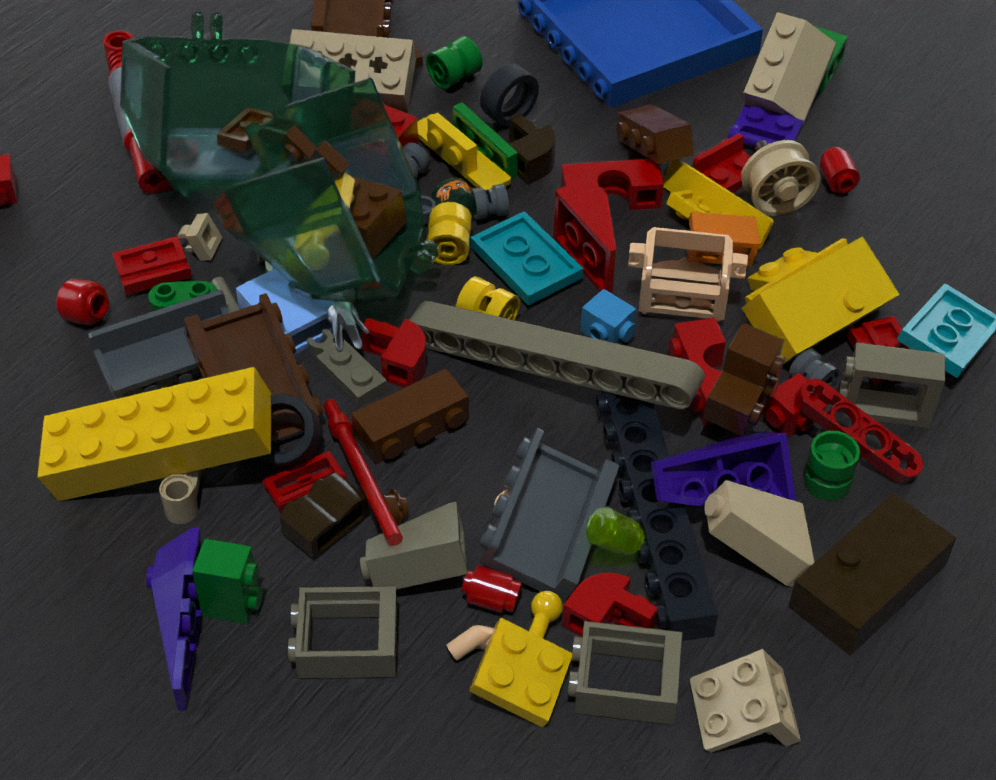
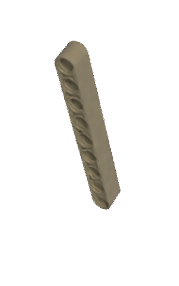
[409,301,705,409]

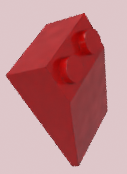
[553,177,616,293]

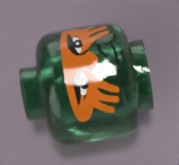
[431,177,477,219]

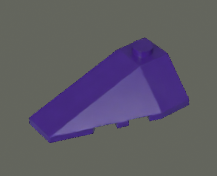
[146,528,203,711]

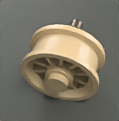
[741,140,821,216]

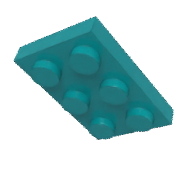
[470,211,584,306]
[897,283,996,378]

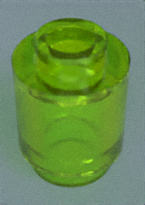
[586,507,644,556]

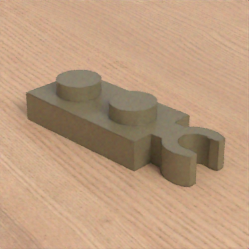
[307,329,388,407]

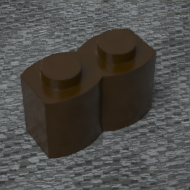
[280,473,369,559]

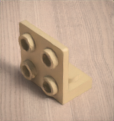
[690,649,801,753]

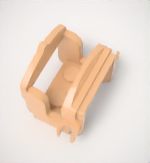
[628,227,748,323]

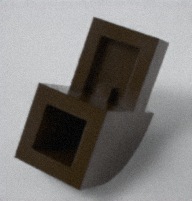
[509,113,556,185]

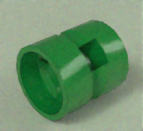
[426,36,483,90]
[803,431,860,501]

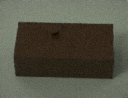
[788,492,956,656]

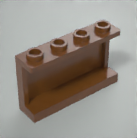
[311,0,392,38]
[184,293,323,446]

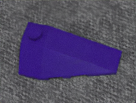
[651,432,796,507]

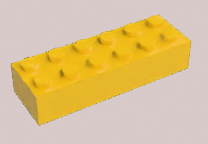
[37,367,271,501]

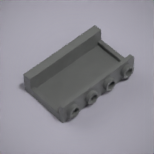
[88,290,229,400]
[479,427,620,602]

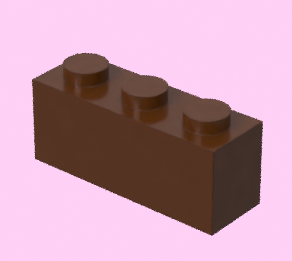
[616,104,694,164]
[351,369,469,465]

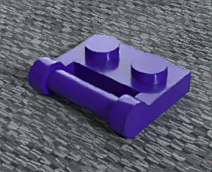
[728,104,804,147]

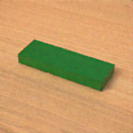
[453,102,518,179]

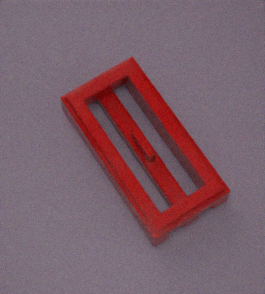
[262,451,347,514]

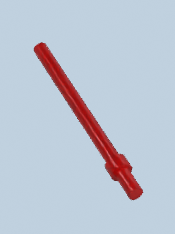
[323,399,403,546]

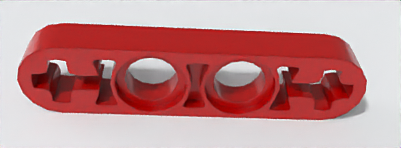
[795,378,923,484]

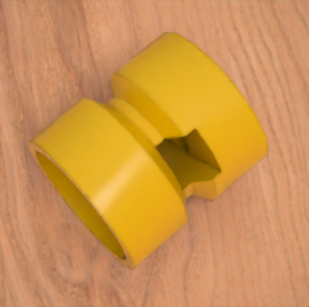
[426,202,472,265]
[456,276,520,320]

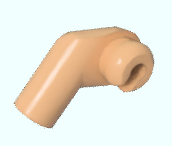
[446,625,494,661]

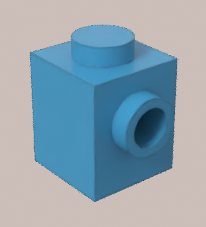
[580,289,636,344]

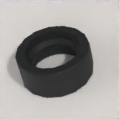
[480,64,539,127]
[258,394,321,467]

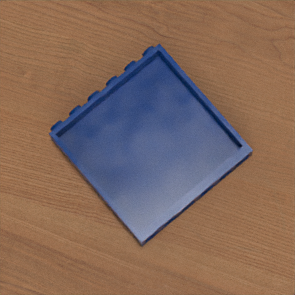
[518,0,763,108]

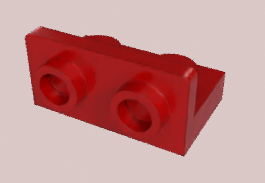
[693,133,751,193]

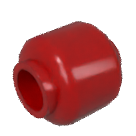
[56,278,109,326]

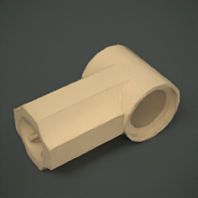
[159,469,203,524]

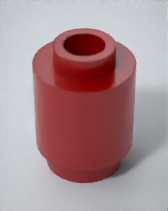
[820,147,860,194]
[461,565,522,614]

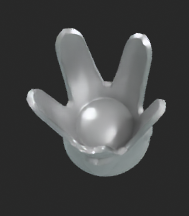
[327,300,369,351]

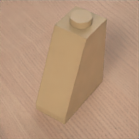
[705,480,815,587]

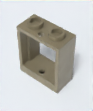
[838,342,945,428]
[288,586,398,678]
[568,621,682,725]

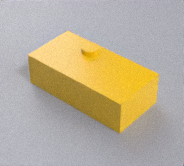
[742,236,900,364]

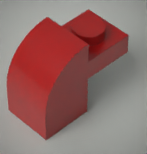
[361,318,426,388]
[562,573,658,637]

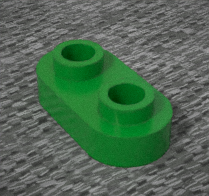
[148,281,217,311]

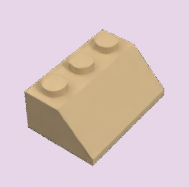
[743,12,836,125]

